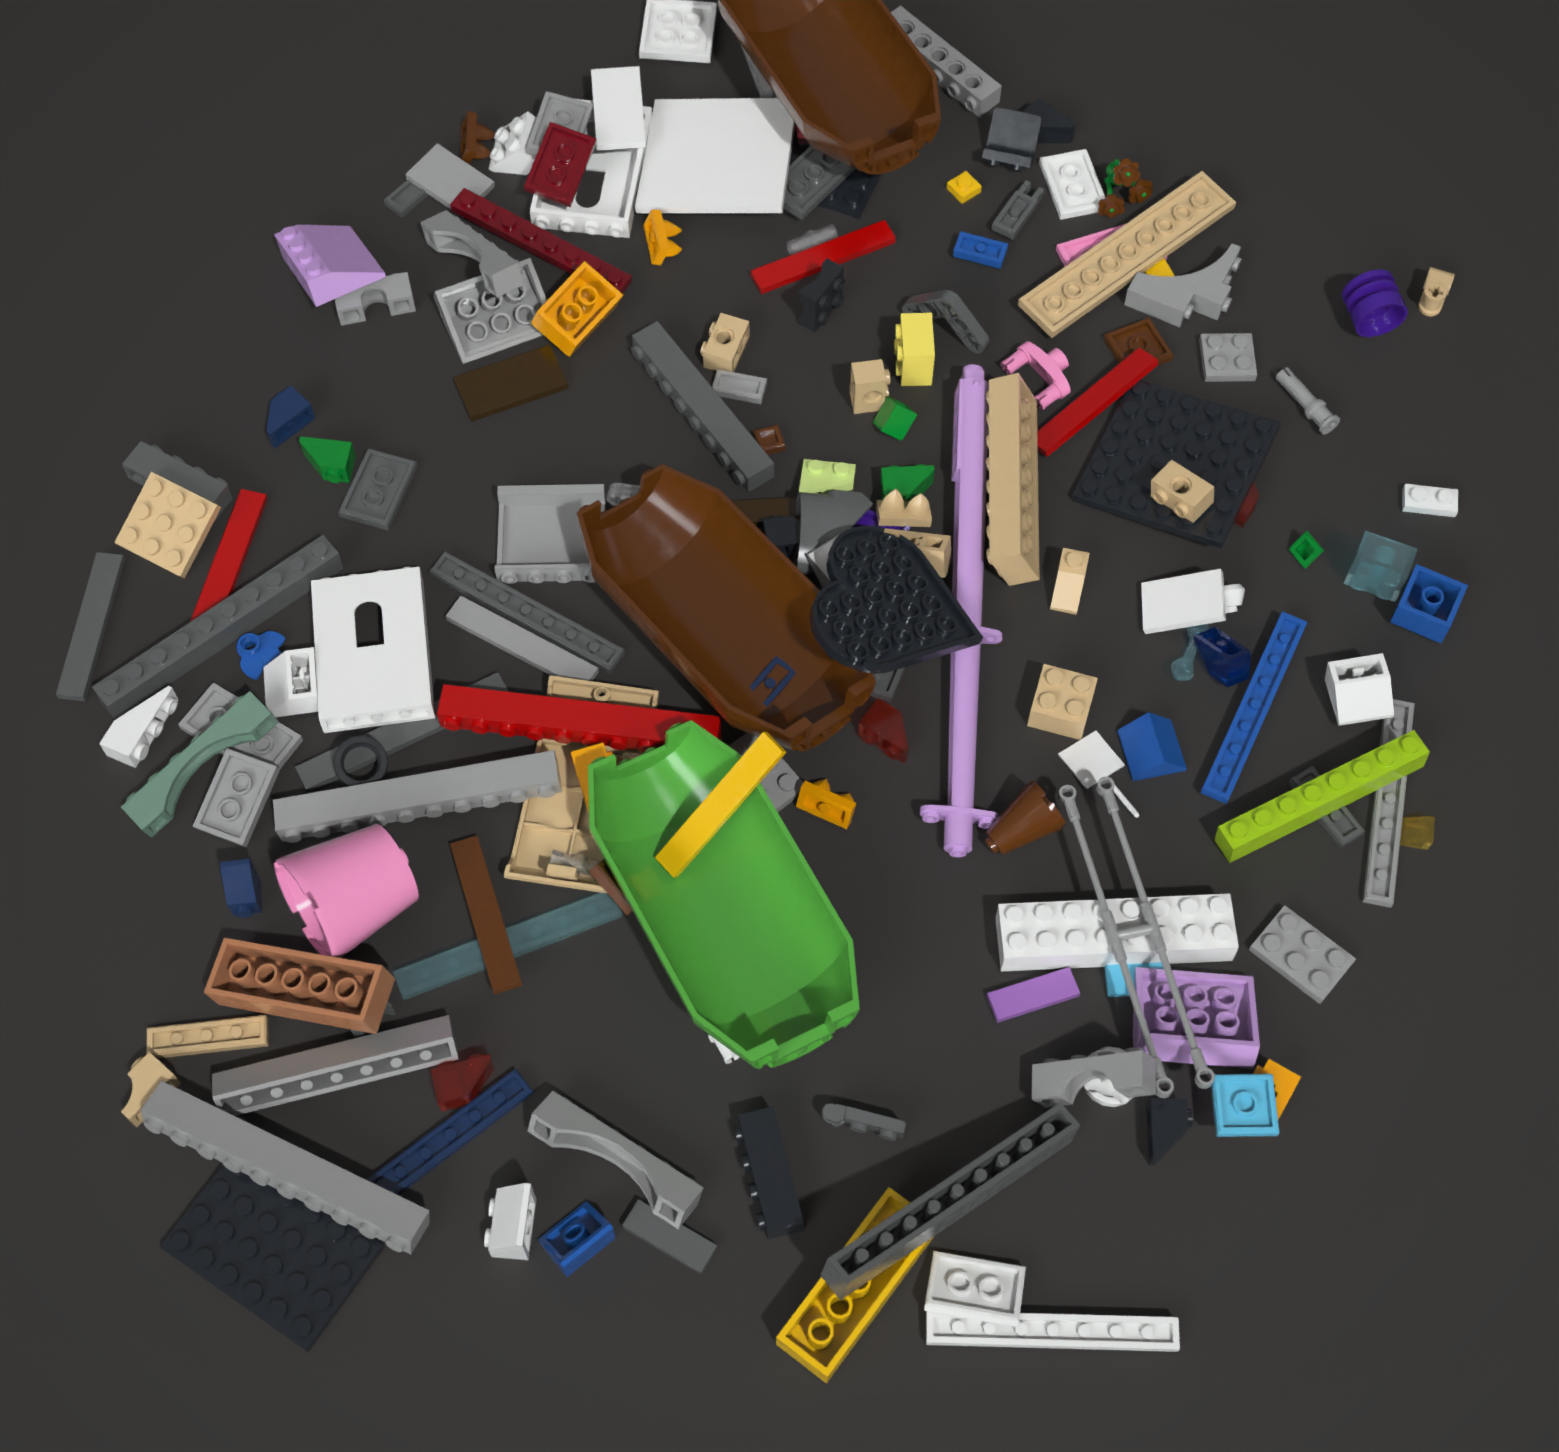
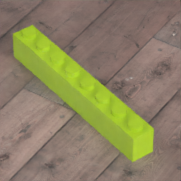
[1215,730,1430,863]

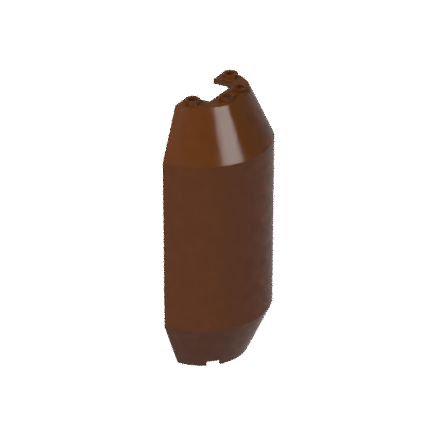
[718,0,941,174]
[576,464,876,752]

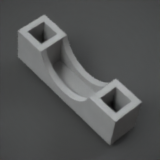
[1032,1048,1156,1108]

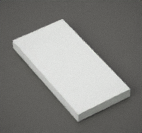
[591,66,646,151]

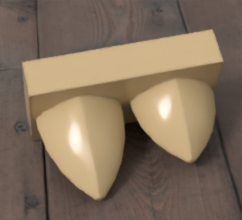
[875,489,932,527]

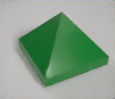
[1289,531,1324,569]

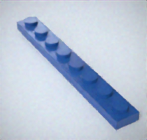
[1201,612,1307,804]

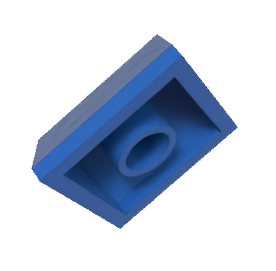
[1117,712,1187,781]
[538,1201,616,1277]

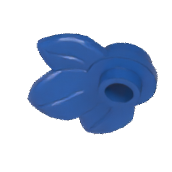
[236,631,285,680]

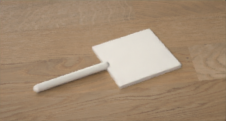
[1058,731,1139,818]

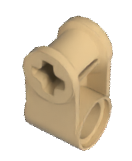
[1418,267,1455,317]

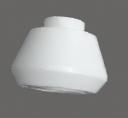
[1224,584,1245,613]

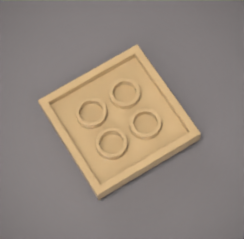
[114,472,221,578]

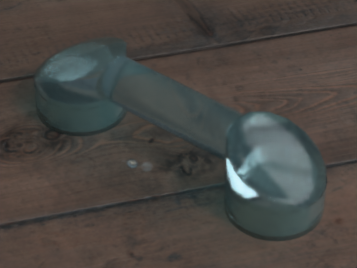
[1171,624,1209,681]

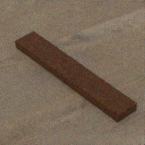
[450,836,523,995]

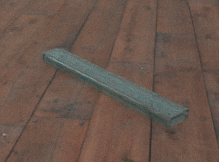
[393,893,623,1001]

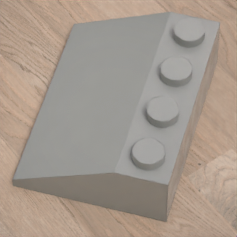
[434,258,547,364]

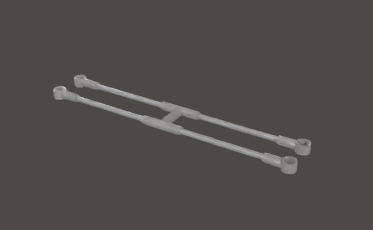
[1058,777,1215,1098]

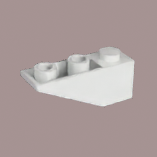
[99,686,178,768]

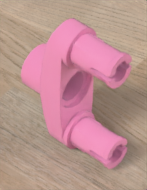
[1000,341,1071,411]

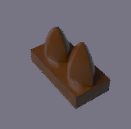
[460,111,495,165]

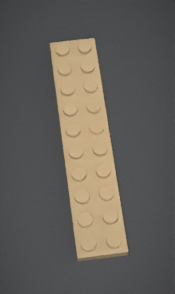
[1018,171,1236,338]

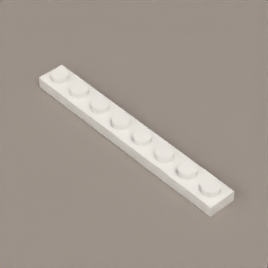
[926,1311,1180,1352]

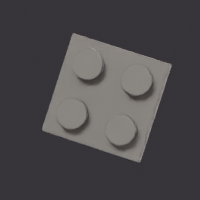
[1199,333,1257,382]

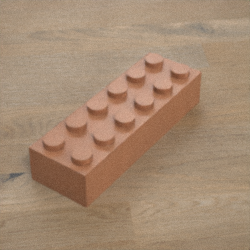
[204,938,395,1034]

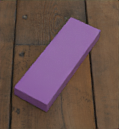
[987,967,1080,1023]

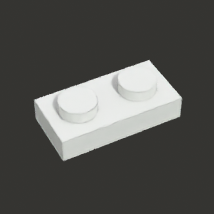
[1402,484,1458,517]

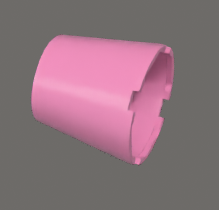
[274,824,419,958]

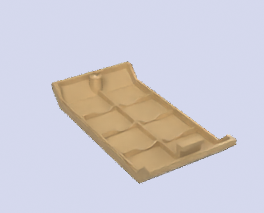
[504,675,659,894]

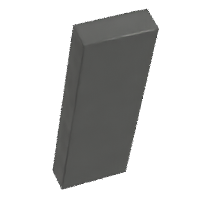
[1289,766,1365,848]
[622,1199,717,1275]

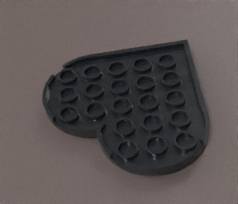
[809,526,983,674]

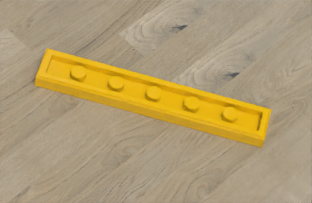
[655,732,786,878]

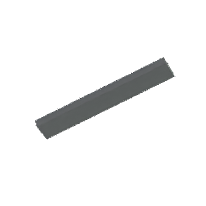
[56,552,125,701]

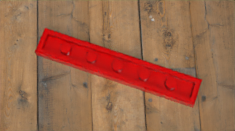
[750,220,896,294]
[1037,348,1158,457]
[190,489,268,622]

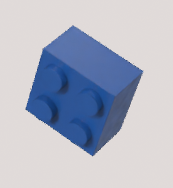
[1390,564,1468,643]

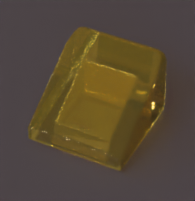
[1400,816,1435,850]

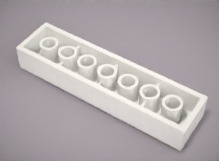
[995,894,1239,971]

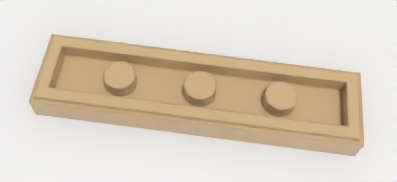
[147,1015,269,1059]

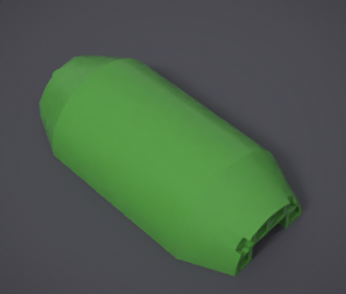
[588,720,860,1069]

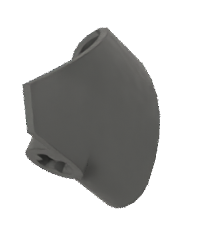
[793,490,873,575]

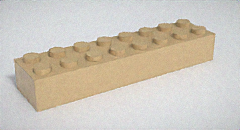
[986,373,1040,586]

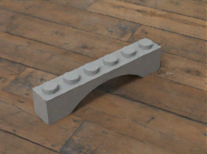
[421,210,524,297]
[528,1091,703,1229]

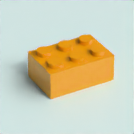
[531,261,623,358]

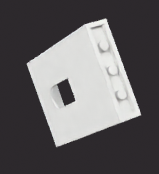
[530,99,652,238]
[311,567,435,733]

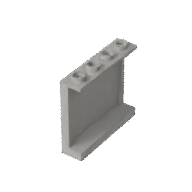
[494,484,606,584]

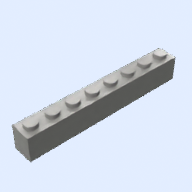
[212,1015,459,1116]

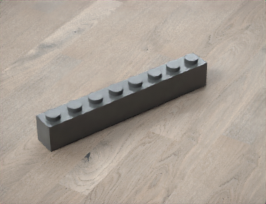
[631,321,774,492]

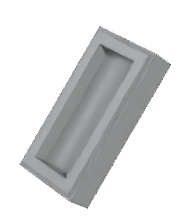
[712,369,767,404]

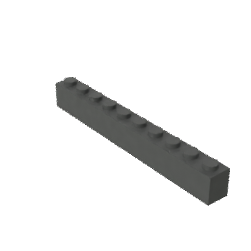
[92,535,343,720]
[821,1102,1081,1300]

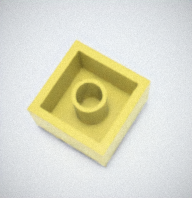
[894,313,935,386]

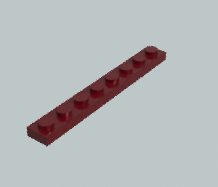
[450,188,632,294]

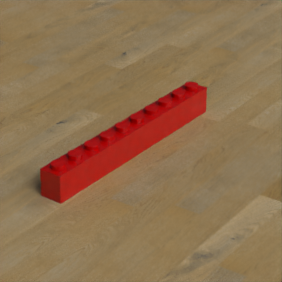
[437,684,721,753]

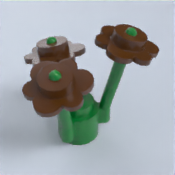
[1098,158,1153,218]

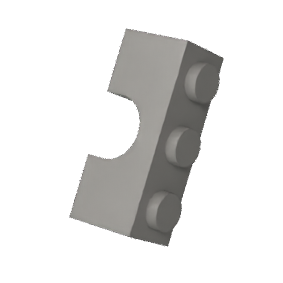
[335,272,416,326]

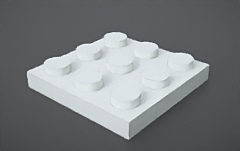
[639,0,717,63]

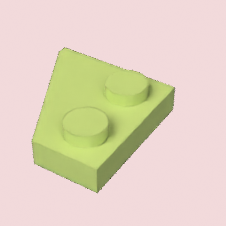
[799,459,856,494]

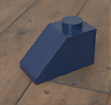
[267,386,315,449]
[220,859,262,918]

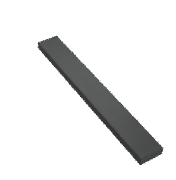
[429,551,625,674]
[295,672,509,793]

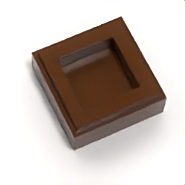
[753,425,785,455]

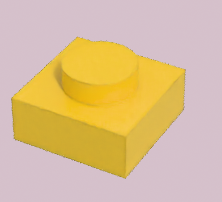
[947,171,982,204]

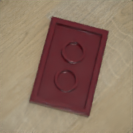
[524,122,597,207]

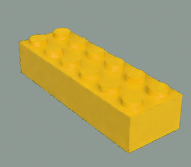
[776,1187,934,1384]

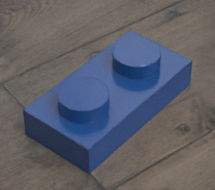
[953,231,1008,269]

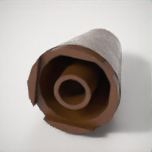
[984,781,1066,855]

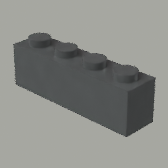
[122,441,233,522]

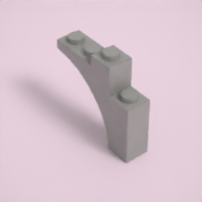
[1124,244,1242,327]

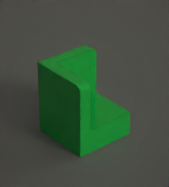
[873,396,918,441]

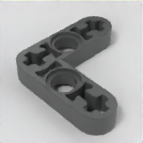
[902,290,990,353]

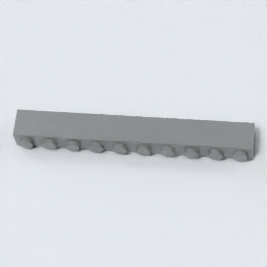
[273,750,562,843]
[141,1081,430,1254]

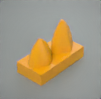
[643,209,682,265]
[796,778,856,830]

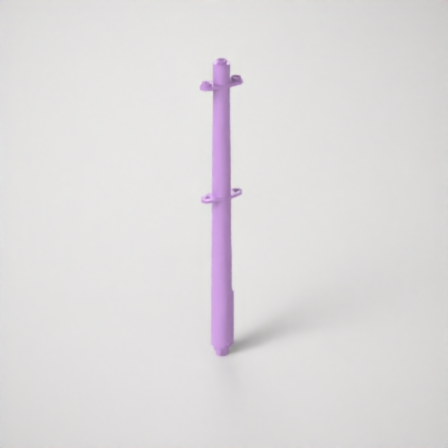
[920,364,1003,857]

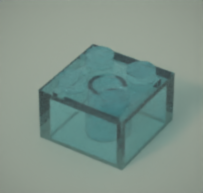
[1343,531,1418,602]

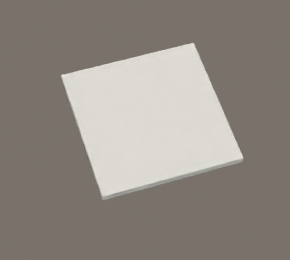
[635,98,795,213]

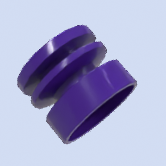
[1342,269,1408,337]

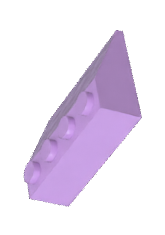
[274,225,386,307]
[1133,967,1260,1069]

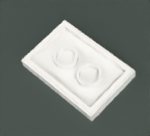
[1039,149,1105,220]
[1141,569,1226,634]
[924,1251,1026,1327]

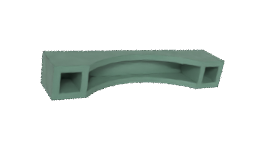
[121,691,279,838]

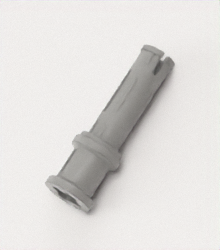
[1276,367,1340,435]

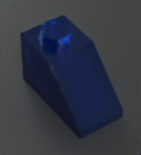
[1194,627,1251,688]

